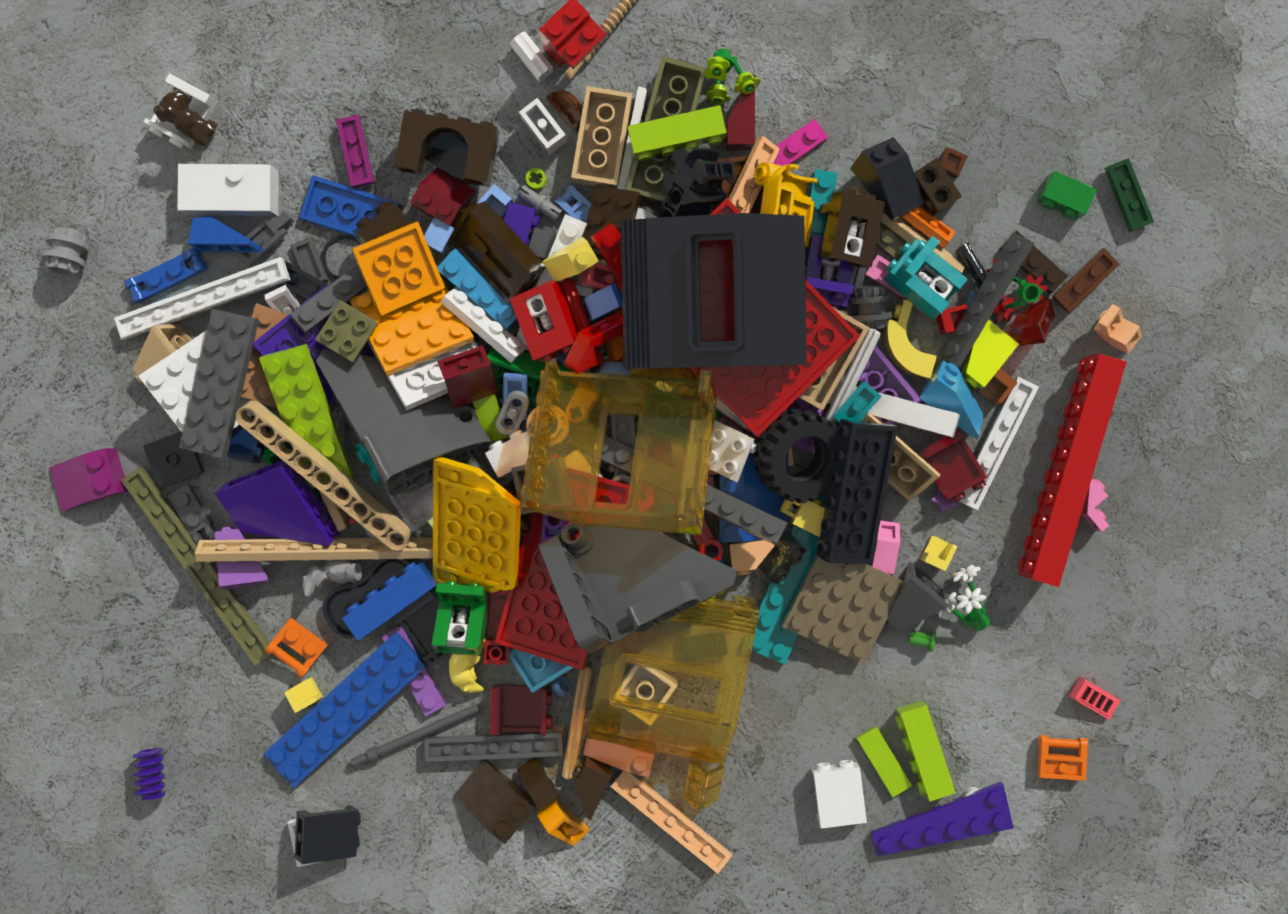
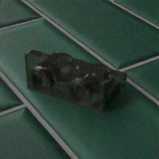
[758,531,807,584]

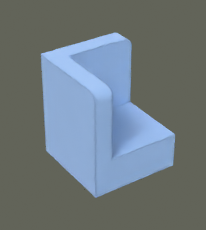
[478,184,514,218]
[424,217,454,256]

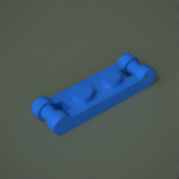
[124,247,208,304]

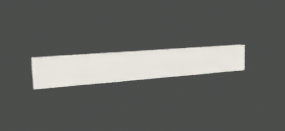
[114,257,290,340]

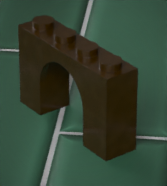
[394,109,499,187]

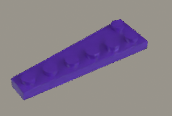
[871,782,1014,857]

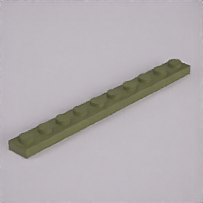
[121,467,272,666]

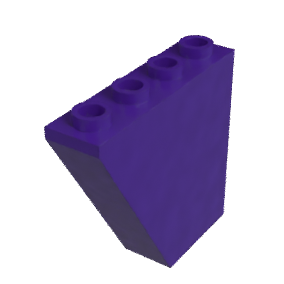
[215,460,339,546]

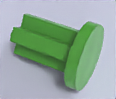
[909,630,936,652]

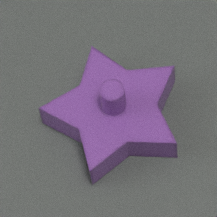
[930,487,957,513]

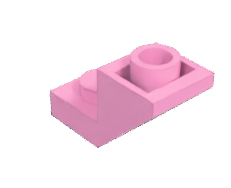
[1081,478,1109,532]
[870,521,900,576]

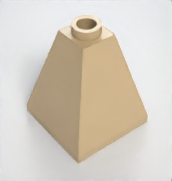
[133,324,192,384]

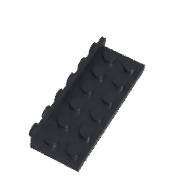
[817,419,898,564]

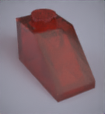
[1010,297,1055,346]

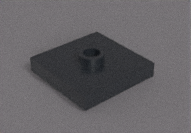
[143,431,204,489]

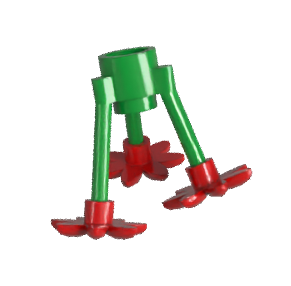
[986,259,1048,322]

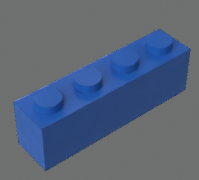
[342,562,437,641]

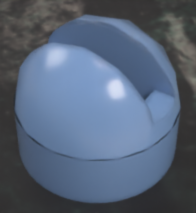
[551,676,571,697]

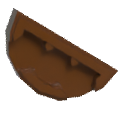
[546,90,582,132]

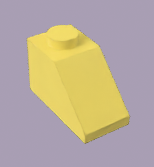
[542,237,599,281]

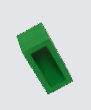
[1037,171,1097,220]

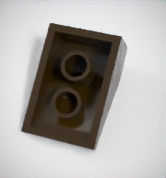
[455,760,536,844]

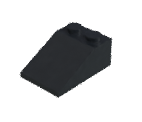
[850,137,925,221]

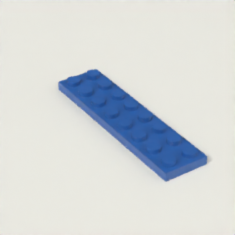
[263,632,428,788]

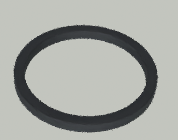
[321,235,361,279]

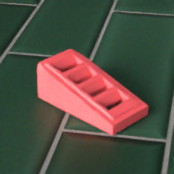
[1069,677,1121,720]

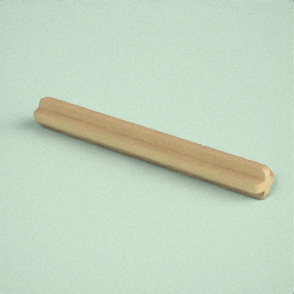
[562,666,592,779]

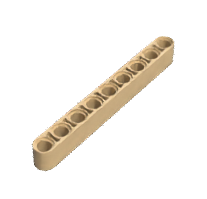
[236,401,411,551]

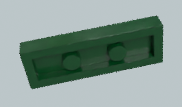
[1104,158,1154,232]

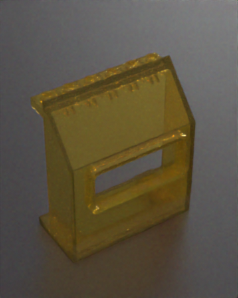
[519,361,717,535]
[587,594,760,765]

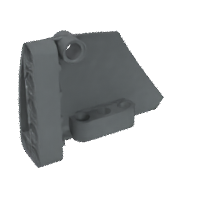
[316,349,492,496]
[539,515,737,654]

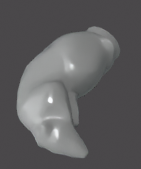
[302,559,362,597]

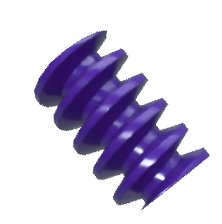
[133,748,165,800]

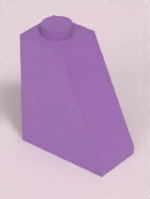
[215,526,271,590]

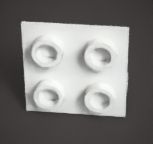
[698,420,756,482]

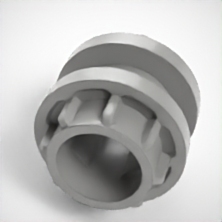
[41,227,90,277]

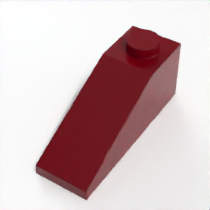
[722,75,755,150]

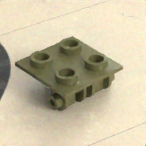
[315,300,378,363]

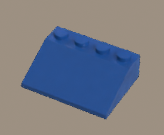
[717,450,788,542]

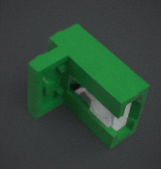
[432,581,490,656]

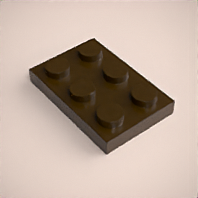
[582,185,642,258]

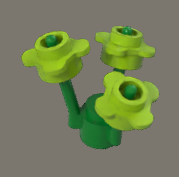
[704,49,761,105]

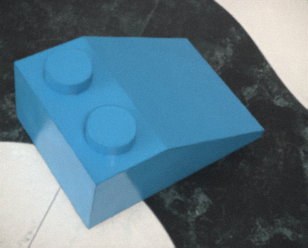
[919,360,984,439]

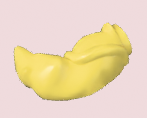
[449,637,486,693]

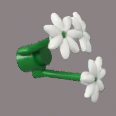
[935,565,990,631]

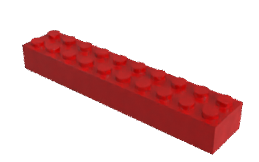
[1017,353,1127,587]

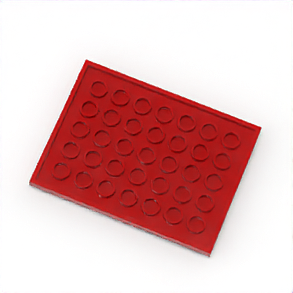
[689,198,860,437]

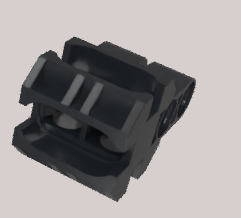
[658,148,736,218]

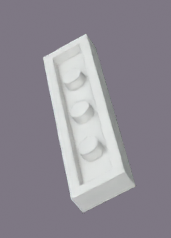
[441,287,527,363]

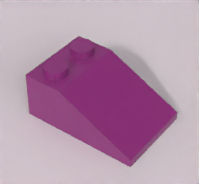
[49,448,129,511]

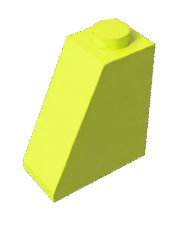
[961,320,1019,389]

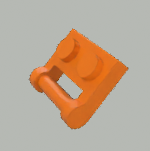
[264,617,328,678]
[1037,735,1088,781]

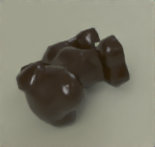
[153,90,217,149]

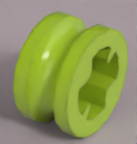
[526,168,547,191]

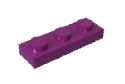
[336,115,375,188]

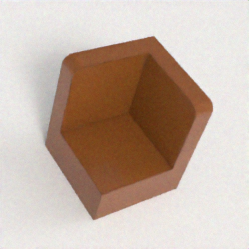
[977,369,1017,406]

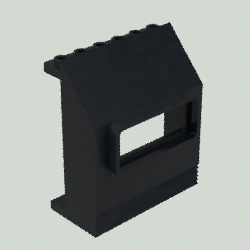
[620,213,807,369]

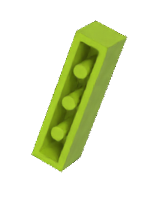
[628,105,726,161]
[895,701,956,802]

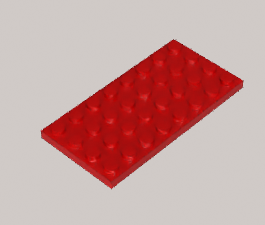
[495,468,635,670]

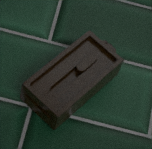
[449,201,546,305]

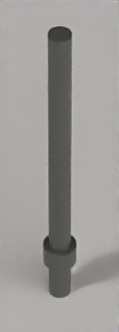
[350,704,480,767]

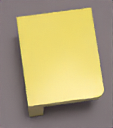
[920,536,957,571]
[285,677,323,713]

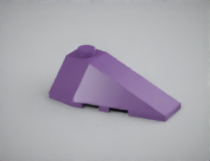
[851,345,926,425]

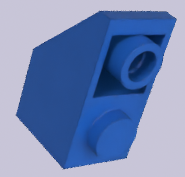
[582,284,623,325]

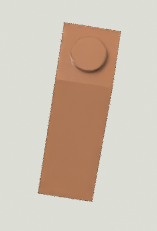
[583,731,655,778]

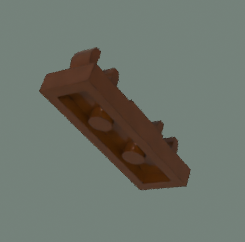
[1052,248,1120,313]

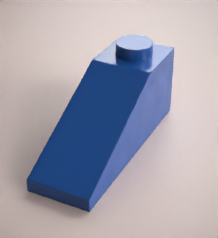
[188,215,263,253]

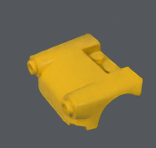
[754,162,818,270]

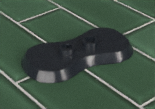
[323,559,410,638]

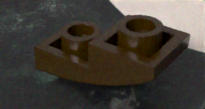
[517,757,560,811]

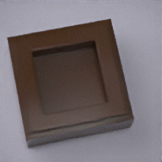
[939,147,968,179]

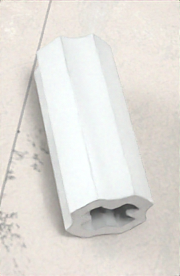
[510,32,554,82]

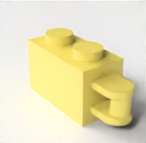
[779,499,825,537]

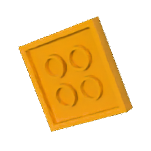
[351,222,445,316]

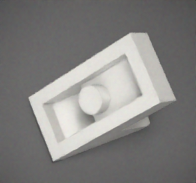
[265,285,301,315]

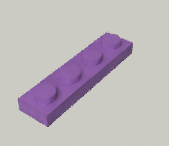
[381,626,447,717]

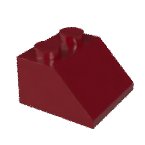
[410,168,477,229]

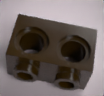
[914,158,962,216]

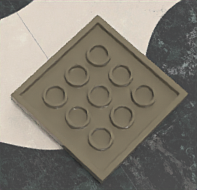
[781,554,904,664]

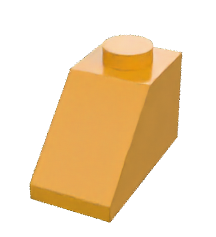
[536,801,590,846]

